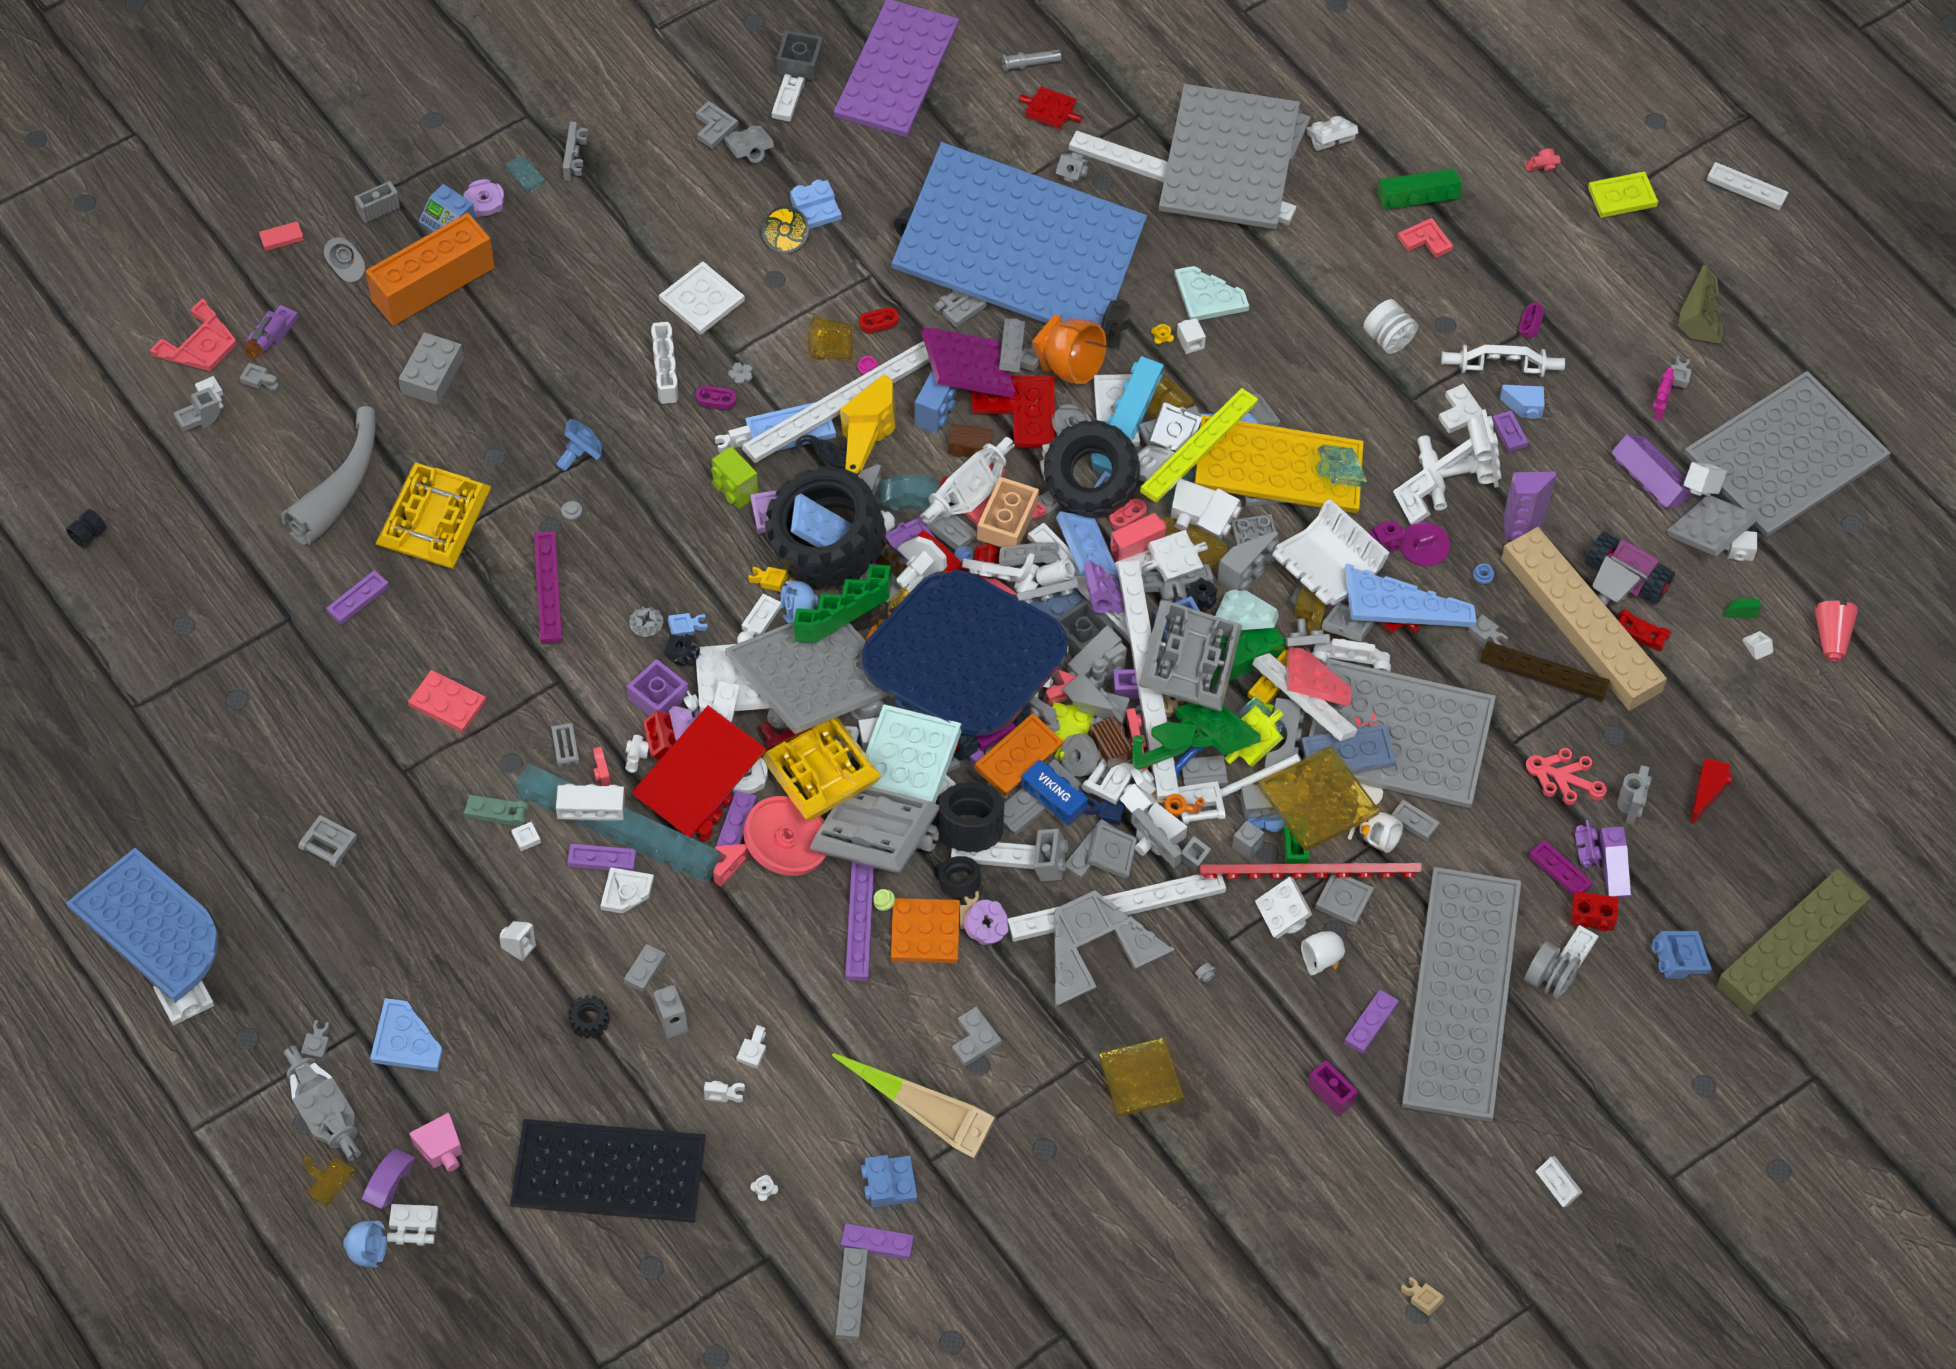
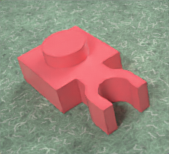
[593,747,610,786]

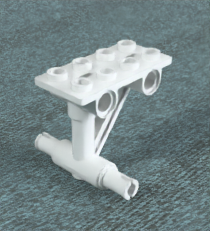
[1417,409,1501,511]

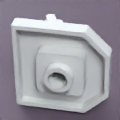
[896,536,947,588]

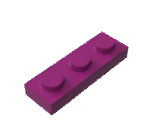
[1528,840,1593,896]

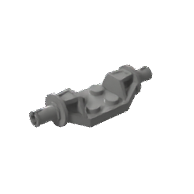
[284,1046,361,1161]

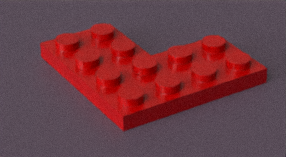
[972,376,1055,448]

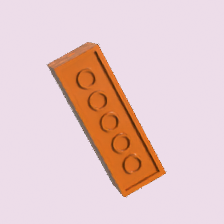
[365,213,495,326]

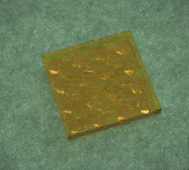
[1258,746,1380,852]

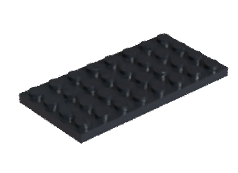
[510,1119,706,1223]

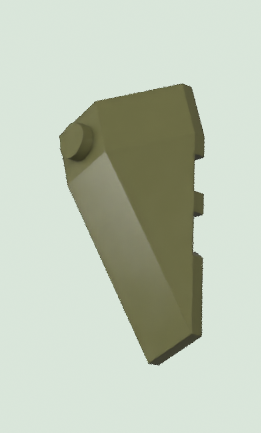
[1678,265,1723,344]

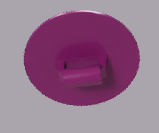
[1401,522,1450,566]

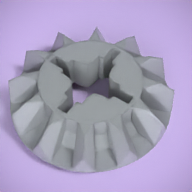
[629,606,663,637]

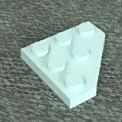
[1174,266,1249,321]
[1215,590,1279,630]

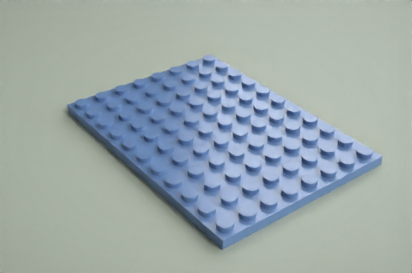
[891,142,1147,331]

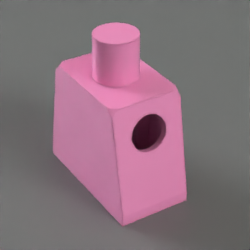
[409,1113,462,1172]

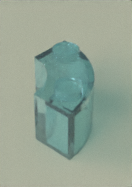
[880,475,939,511]

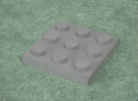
[1667,495,1757,556]

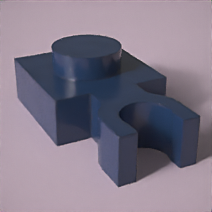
[1085,798,1125,825]

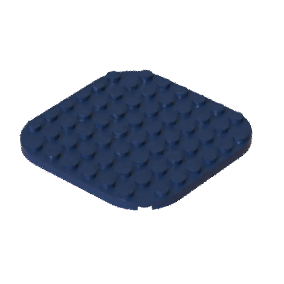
[862,570,1068,736]

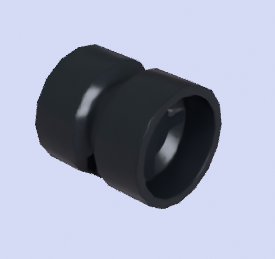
[66,509,107,548]

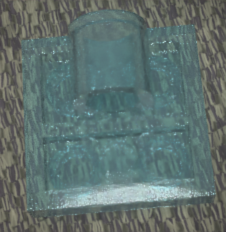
[1317,445,1367,487]

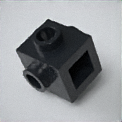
[1186,577,1217,613]
[664,634,700,666]

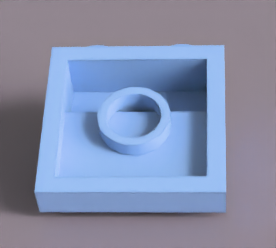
[790,179,842,229]

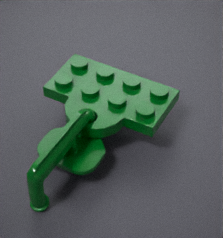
[1132,703,1261,770]

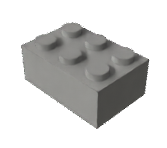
[398,332,464,405]

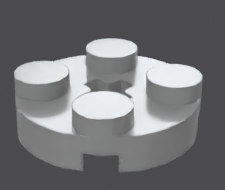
[1052,404,1091,436]
[1061,733,1101,777]

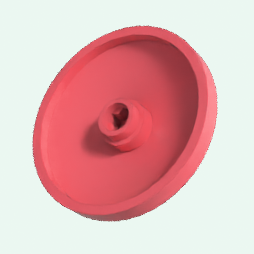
[743,796,826,876]

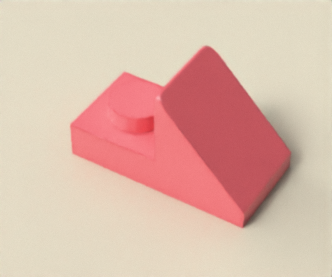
[1043,670,1077,706]
[713,844,749,887]

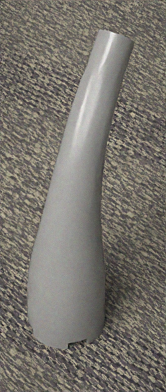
[281,406,375,546]

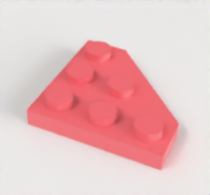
[1286,646,1351,706]

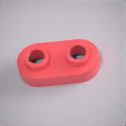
[1109,498,1147,530]

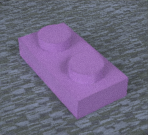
[1492,410,1528,453]

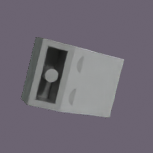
[1217,531,1278,591]

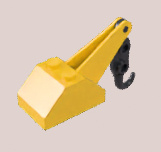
[795,374,896,477]

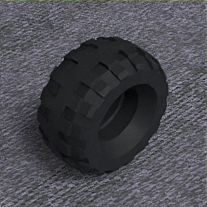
[1044,420,1140,518]

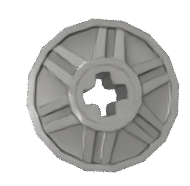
[1524,941,1581,1000]

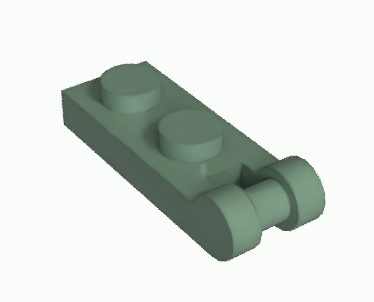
[464,795,529,826]

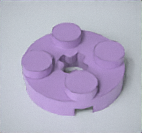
[464,179,504,217]
[964,900,1008,945]

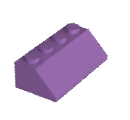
[1611,434,1696,509]
[1503,471,1556,540]

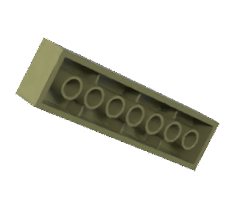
[1716,869,1871,1017]

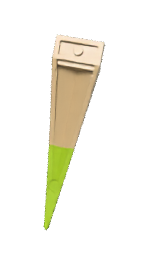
[832,1053,997,1158]

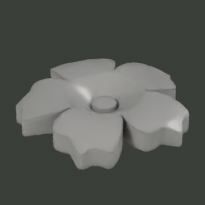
[728,362,752,384]

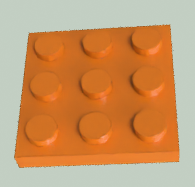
[891,898,960,963]

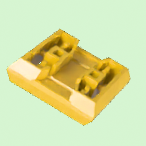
[762,717,881,821]

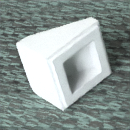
[1742,631,1773,660]

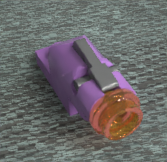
[243,305,299,358]

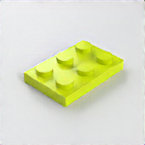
[1588,172,1658,218]

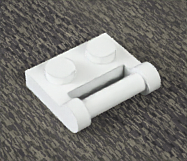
[1081,755,1134,805]
[1178,781,1226,825]

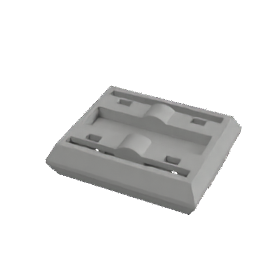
[1139,600,1242,712]
[810,787,939,874]

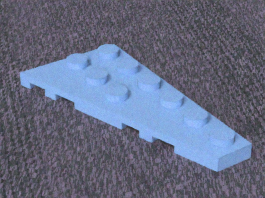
[1345,563,1477,627]

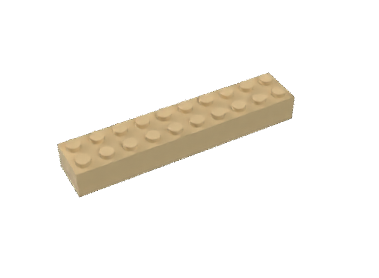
[1501,527,1667,711]

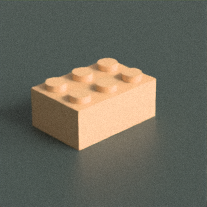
[977,477,1039,547]

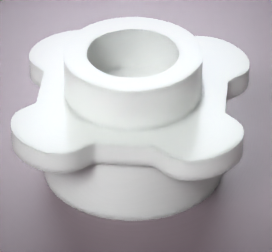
[683,691,700,713]
[751,1175,778,1201]

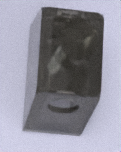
[1099,300,1130,350]

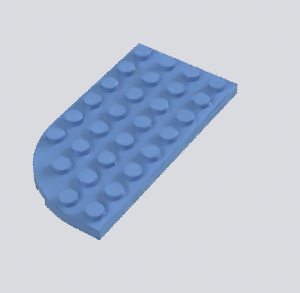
[66,848,218,1003]

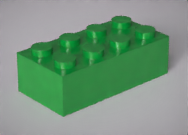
[1209,627,1286,690]

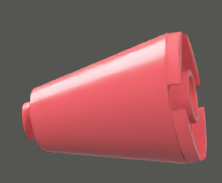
[1815,601,1858,662]

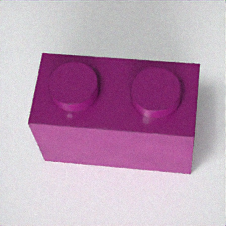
[1308,1060,1358,1116]

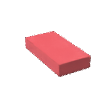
[259,221,304,251]

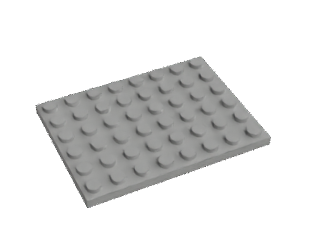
[1159,84,1300,229]
[1684,371,1891,538]
[1301,658,1496,809]

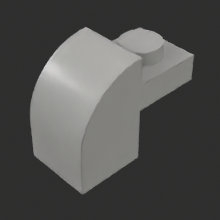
[173,387,220,432]

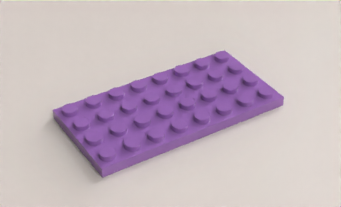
[834,0,959,137]

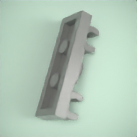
[563,121,588,181]

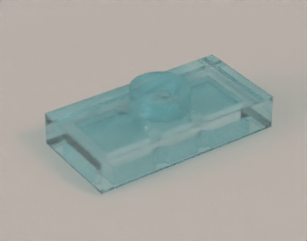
[506,155,545,193]

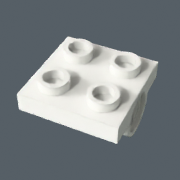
[1306,116,1358,151]
[1255,877,1312,939]
[153,980,214,1026]

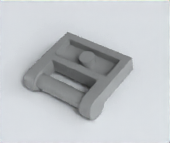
[298,815,357,868]

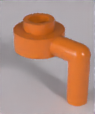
[1163,794,1205,817]

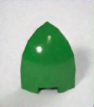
[1723,597,1761,618]

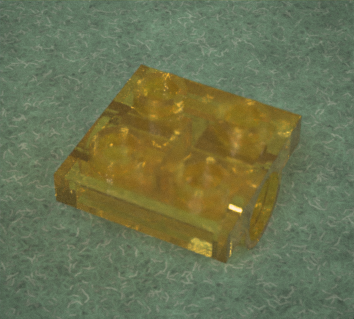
[1146,376,1195,419]

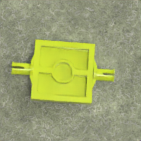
[1052,702,1095,760]
[1225,706,1284,767]

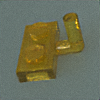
[303,1156,355,1208]

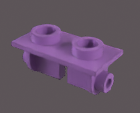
[1574,820,1602,868]

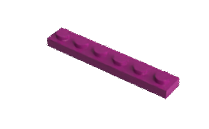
[534,531,562,644]

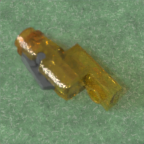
[1290,577,1326,633]

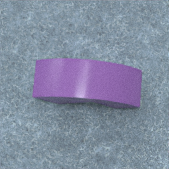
[362,1148,415,1209]

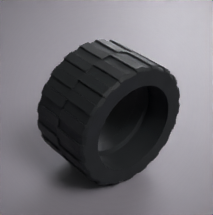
[937,782,1005,853]

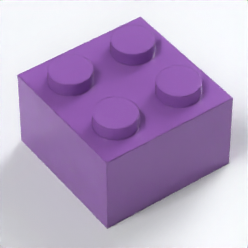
[627,659,688,716]

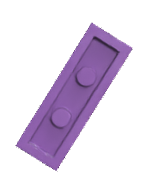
[326,570,389,625]
[716,791,757,846]
[567,844,637,871]
[1344,990,1399,1054]
[841,1223,914,1260]

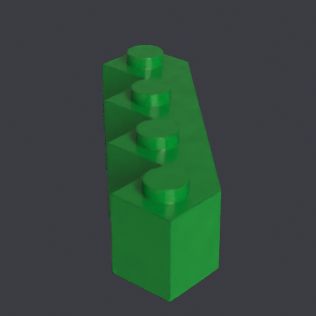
[793,564,892,643]

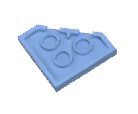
[370,998,443,1072]

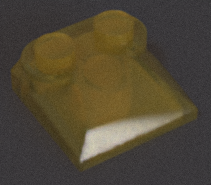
[808,316,853,360]

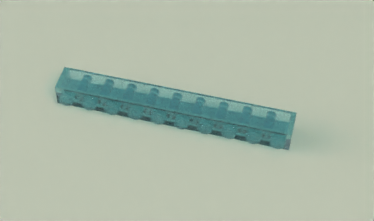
[516,764,721,882]

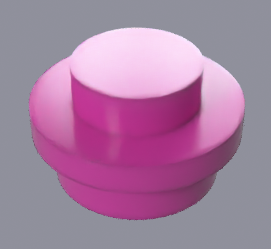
[858,356,878,375]

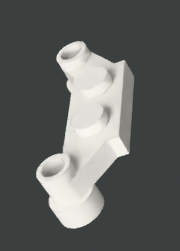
[1312,638,1391,672]

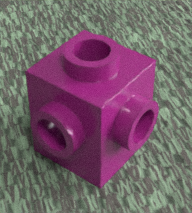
[1372,520,1405,552]

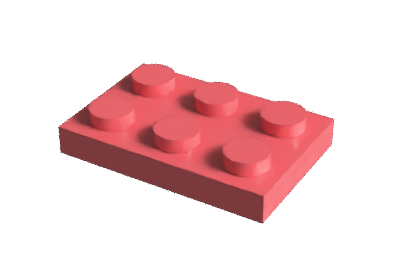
[408,670,486,733]

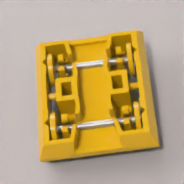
[375,462,492,569]

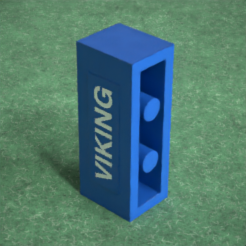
[1021,759,1088,826]

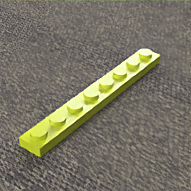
[1140,388,1258,503]

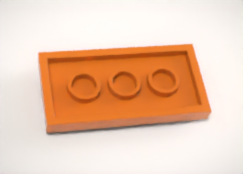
[973,713,1064,797]

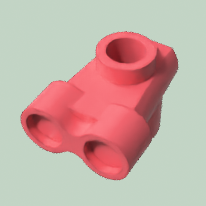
[1525,149,1560,172]

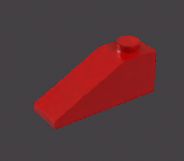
[1690,758,1733,824]

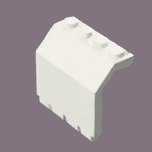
[1272,499,1390,605]

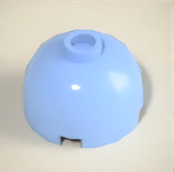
[780,581,818,623]
[343,1220,387,1268]

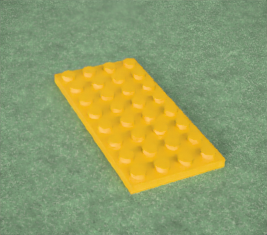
[1194,415,1363,513]

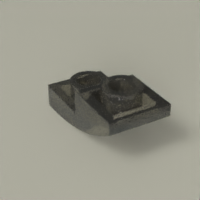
[850,601,888,631]

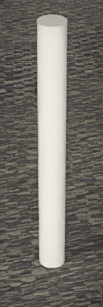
[1220,754,1301,797]

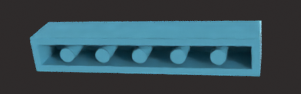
[1090,356,1164,474]

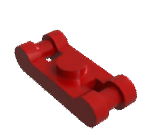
[1618,609,1671,651]

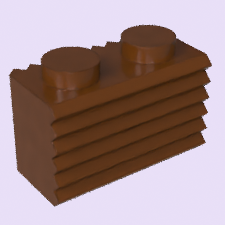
[948,424,993,458]
[1090,716,1133,769]

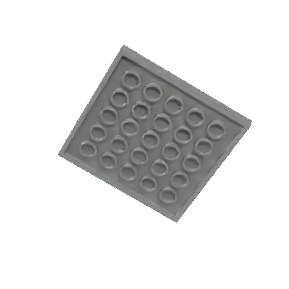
[725,622,889,734]

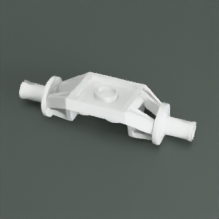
[1441,345,1565,378]
[920,437,1015,525]

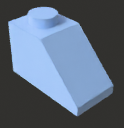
[1500,385,1544,419]

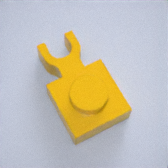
[748,567,789,592]

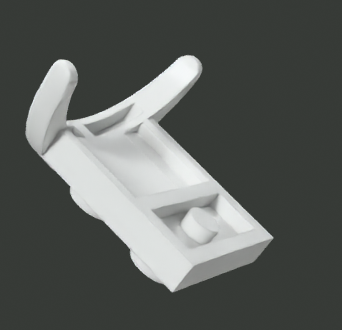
[962,549,1035,582]

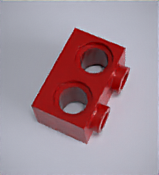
[643,710,676,760]
[1570,891,1619,931]

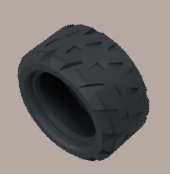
[765,466,886,587]

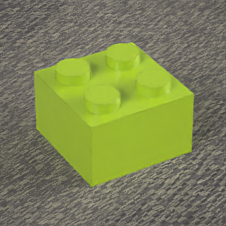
[711,446,758,509]

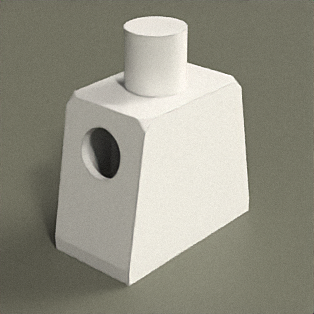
[1171,479,1216,531]
[1135,802,1187,856]

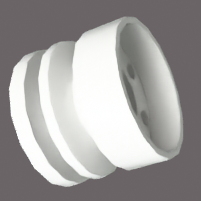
[1363,299,1418,354]

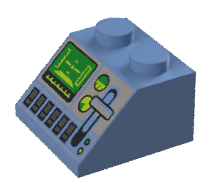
[419,184,475,232]

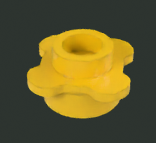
[1151,324,1174,344]

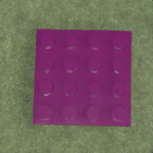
[922,327,1015,397]

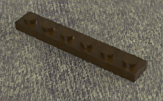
[1480,641,1610,701]

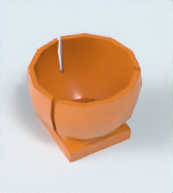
[1032,314,1107,384]

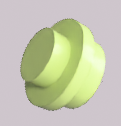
[873,889,895,911]

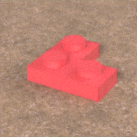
[1397,218,1453,258]

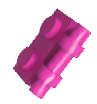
[1652,368,1674,421]

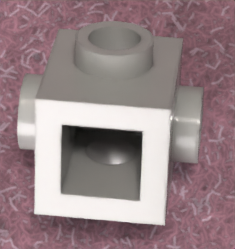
[1056,152,1089,183]

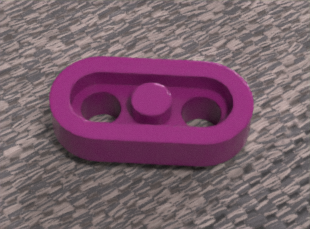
[1519,302,1545,338]
[695,385,736,410]

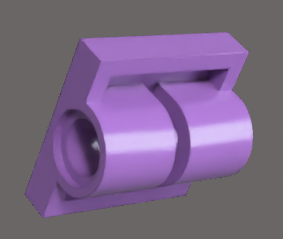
[1084,560,1124,614]

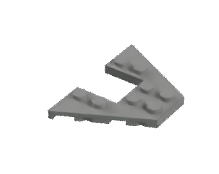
[1054,890,1174,1007]

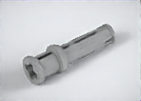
[1001,49,1062,72]

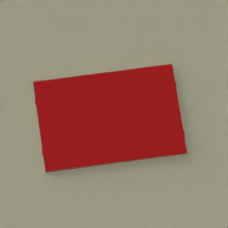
[632,705,767,838]

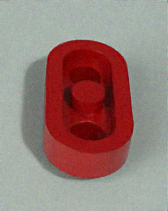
[859,307,899,333]

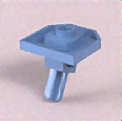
[556,419,602,471]

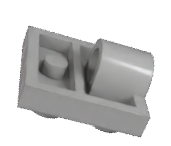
[724,126,774,163]

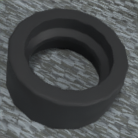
[938,856,981,898]

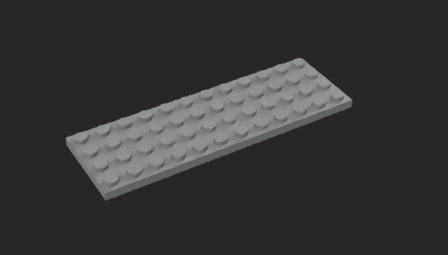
[1402,867,1521,1122]

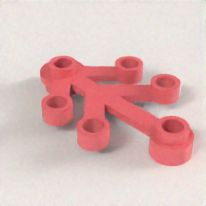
[1526,748,1607,805]

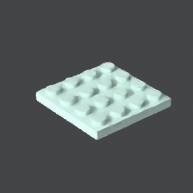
[859,705,962,803]

